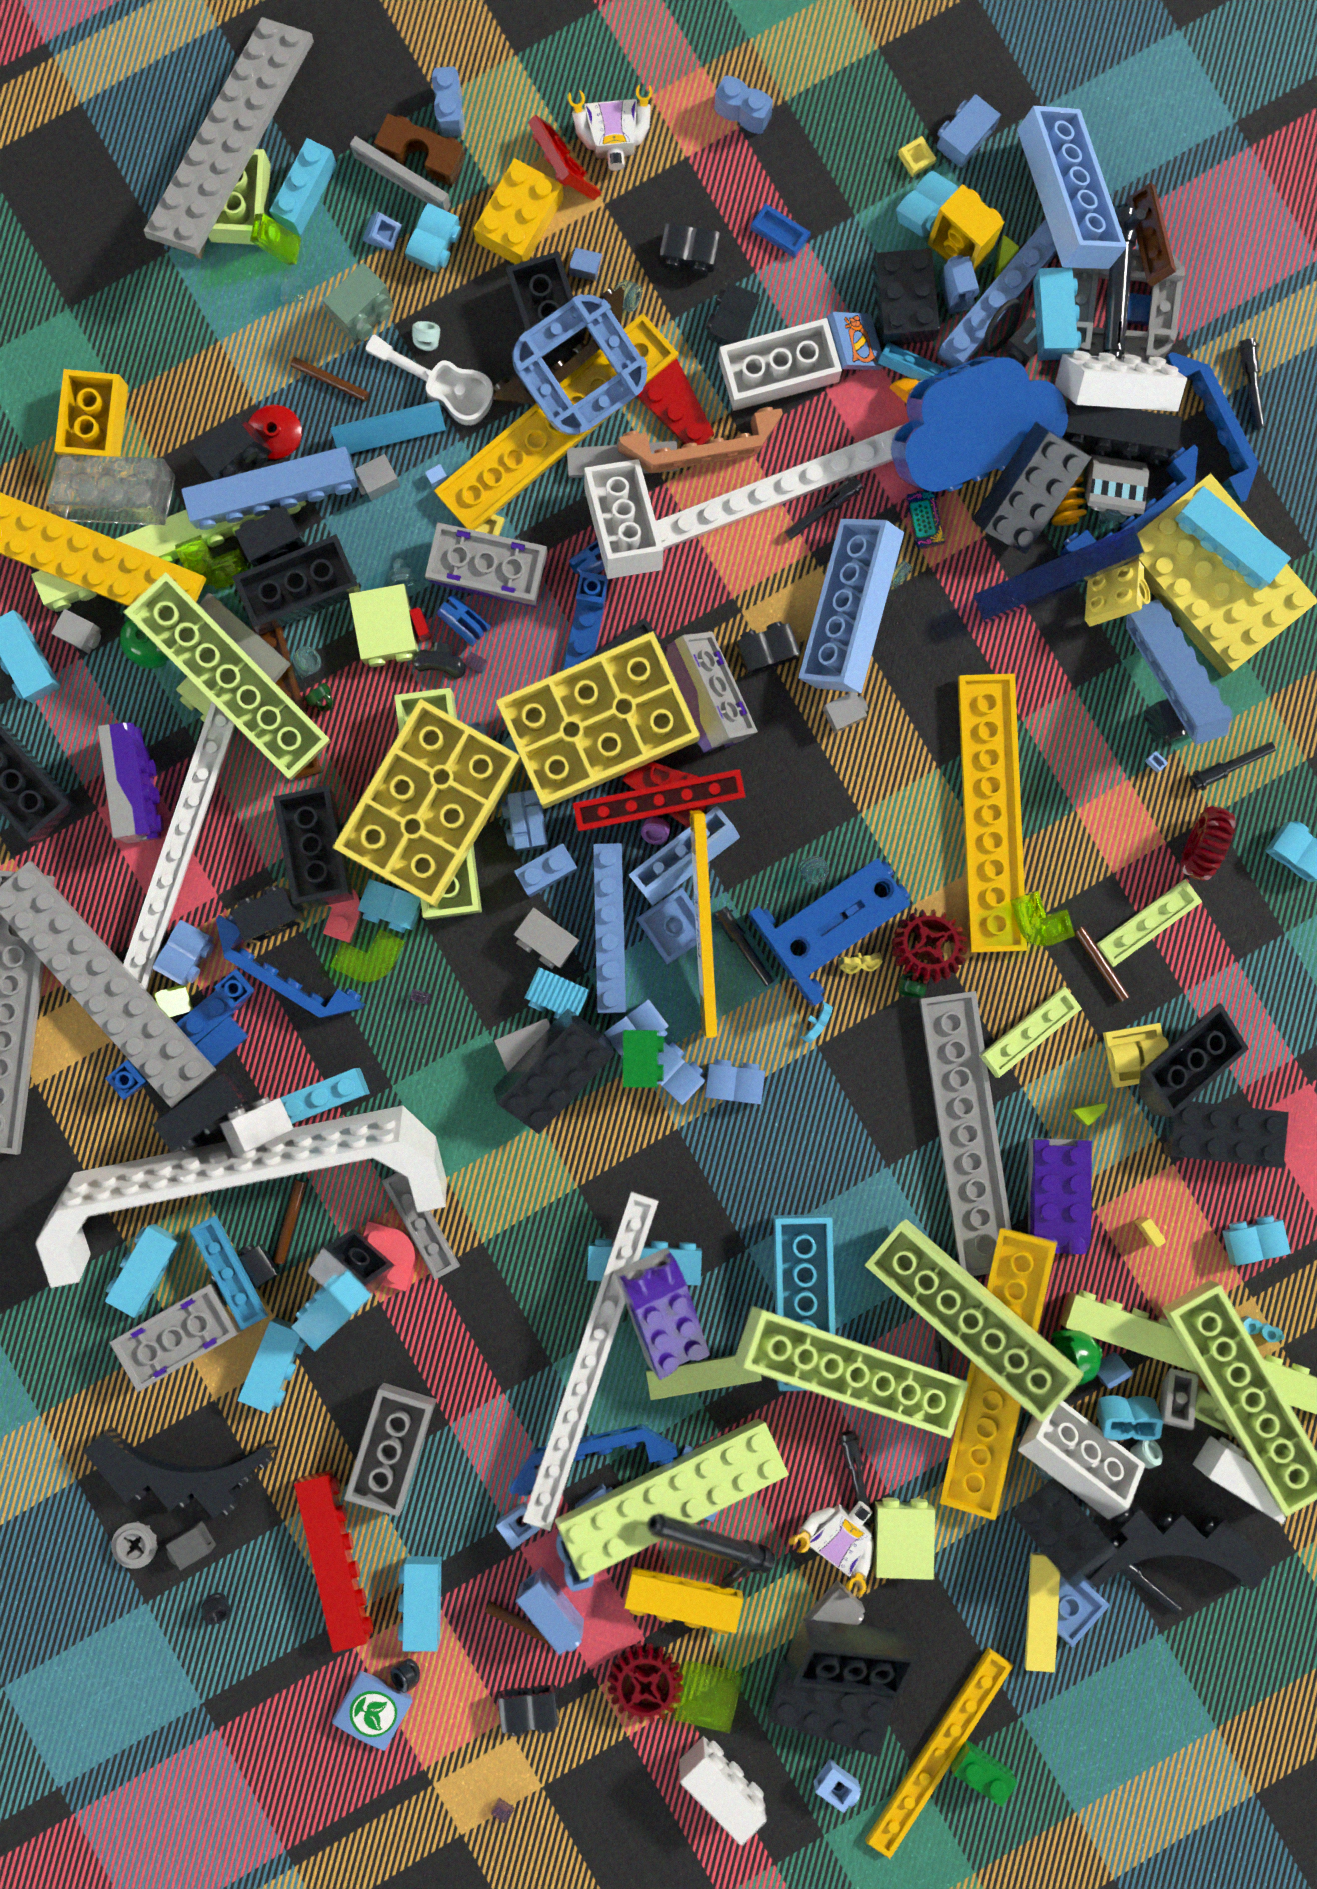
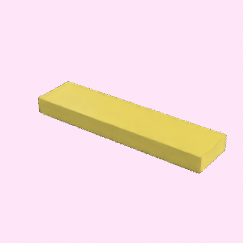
[1024,1552,1060,1672]

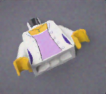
[567,84,653,170]
[789,1501,874,1596]

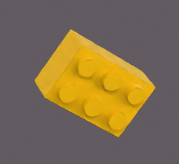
[473,158,564,264]
[927,184,1004,272]
[54,369,128,467]

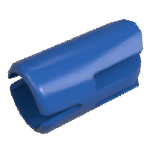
[569,540,605,579]
[437,595,491,647]

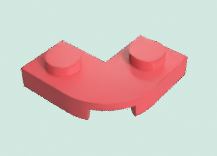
[323,887,361,943]
[363,1220,416,1291]

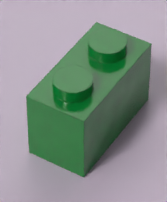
[623,1030,664,1088]
[950,1740,1017,1807]

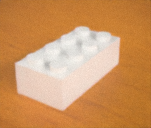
[719,318,842,411]
[1055,351,1187,411]
[584,459,664,579]
[1018,1401,1145,1520]

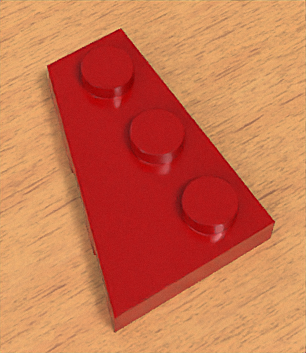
[528,115,602,201]
[637,358,714,445]
[622,762,707,828]

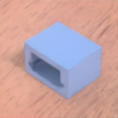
[425,464,448,487]
[1145,751,1168,773]

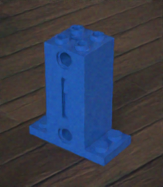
[747,858,910,1007]

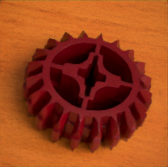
[1180,805,1236,881]
[891,909,968,984]
[607,1642,684,1725]

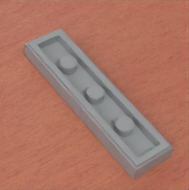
[350,136,451,211]
[567,441,678,478]
[199,593,291,683]
[382,1172,460,1280]

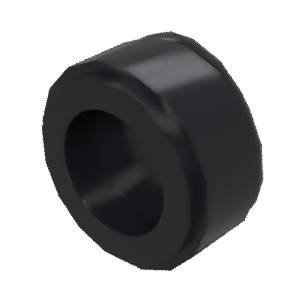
[201,1592,232,1625]
[391,1659,420,1693]

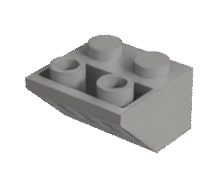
[1083,454,1149,516]

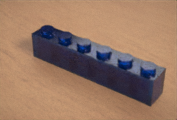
[973,526,1144,624]

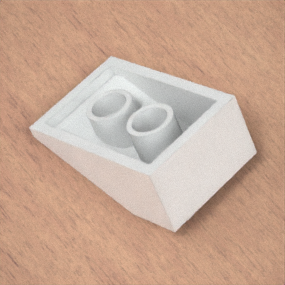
[1193,1436,1286,1524]

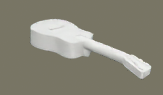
[366,335,494,425]

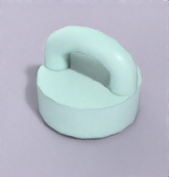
[412,321,440,351]
[1130,1440,1163,1469]

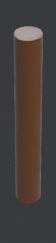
[290,357,369,402]
[1074,926,1130,1002]
[273,1180,306,1264]
[485,1601,552,1647]

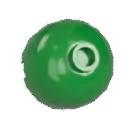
[120,618,170,669]
[1050,1329,1102,1387]

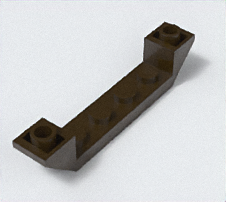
[492,286,624,405]

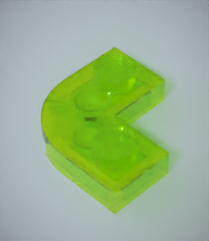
[175,535,249,589]
[1010,891,1075,946]
[330,929,406,982]

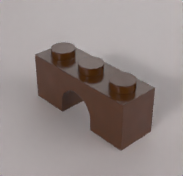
[374,113,466,188]

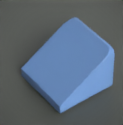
[363,212,402,251]
[569,248,602,281]
[1097,1352,1133,1389]

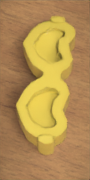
[838,952,882,974]

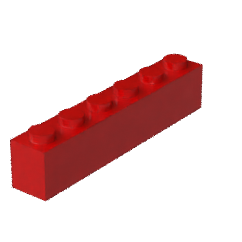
[573,769,745,832]
[294,1469,373,1653]

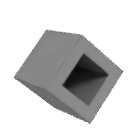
[355,454,401,501]
[52,609,102,654]
[822,692,868,734]

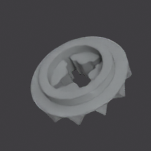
[111,1521,158,1569]

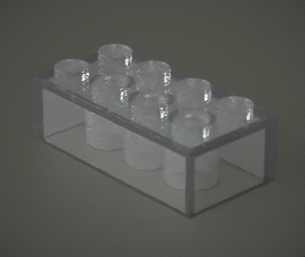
[47,454,176,525]

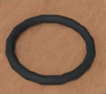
[983,298,1022,353]

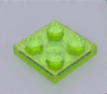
[674,1660,743,1733]

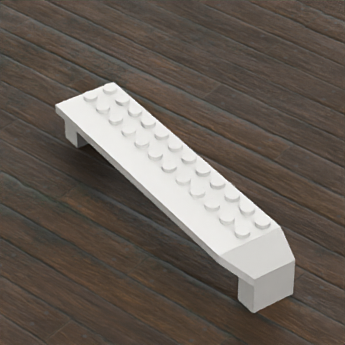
[36,1106,447,1288]

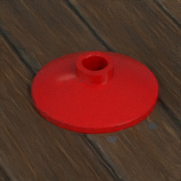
[248,405,302,460]

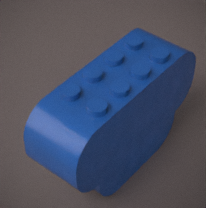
[891,356,1068,492]

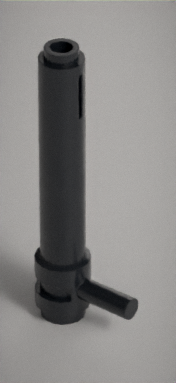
[1102,207,1146,359]
[647,1513,775,1588]

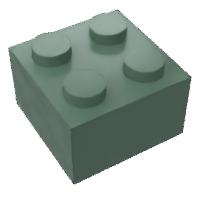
[323,262,394,344]

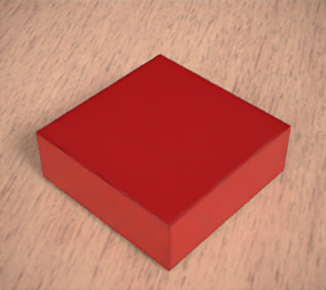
[409,607,432,642]

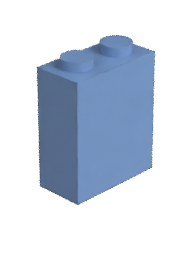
[516,1566,584,1656]

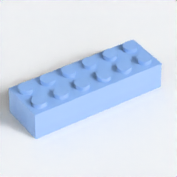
[1017,106,1127,269]
[798,519,904,693]

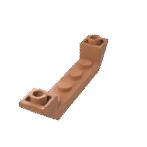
[617,407,783,473]

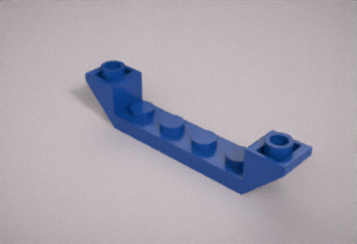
[1165,352,1259,506]
[1060,444,1198,562]
[563,571,608,671]
[216,914,365,1018]
[105,969,255,1100]
[510,1424,678,1496]

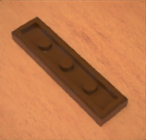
[1127,182,1176,287]

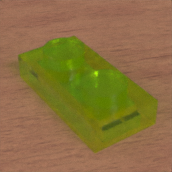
[250,213,302,265]

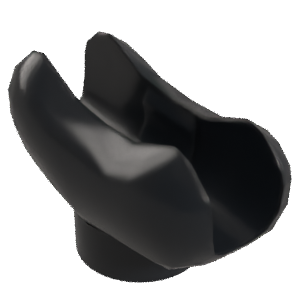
[412,642,466,679]

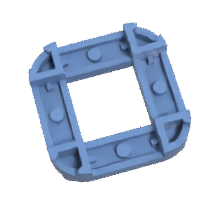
[512,294,647,435]

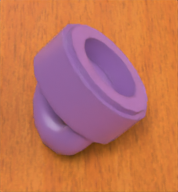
[641,817,671,845]

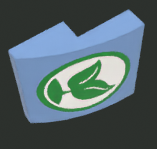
[332,1670,413,1751]

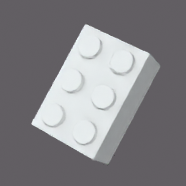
[679,1736,766,1846]

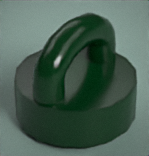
[304,683,333,712]
[897,971,927,999]

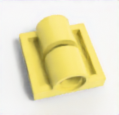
[1085,561,1150,626]
[1103,1023,1169,1088]

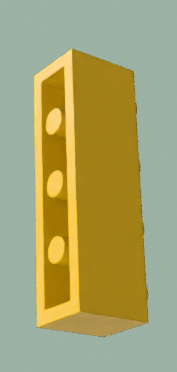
[625,1566,743,1635]

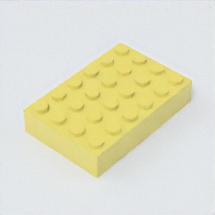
[1117,473,1317,678]
[496,632,700,809]
[333,699,522,907]

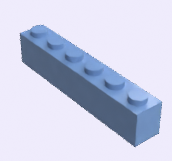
[937,219,1057,368]
[181,446,358,530]
[1126,599,1233,745]
[593,843,626,1013]

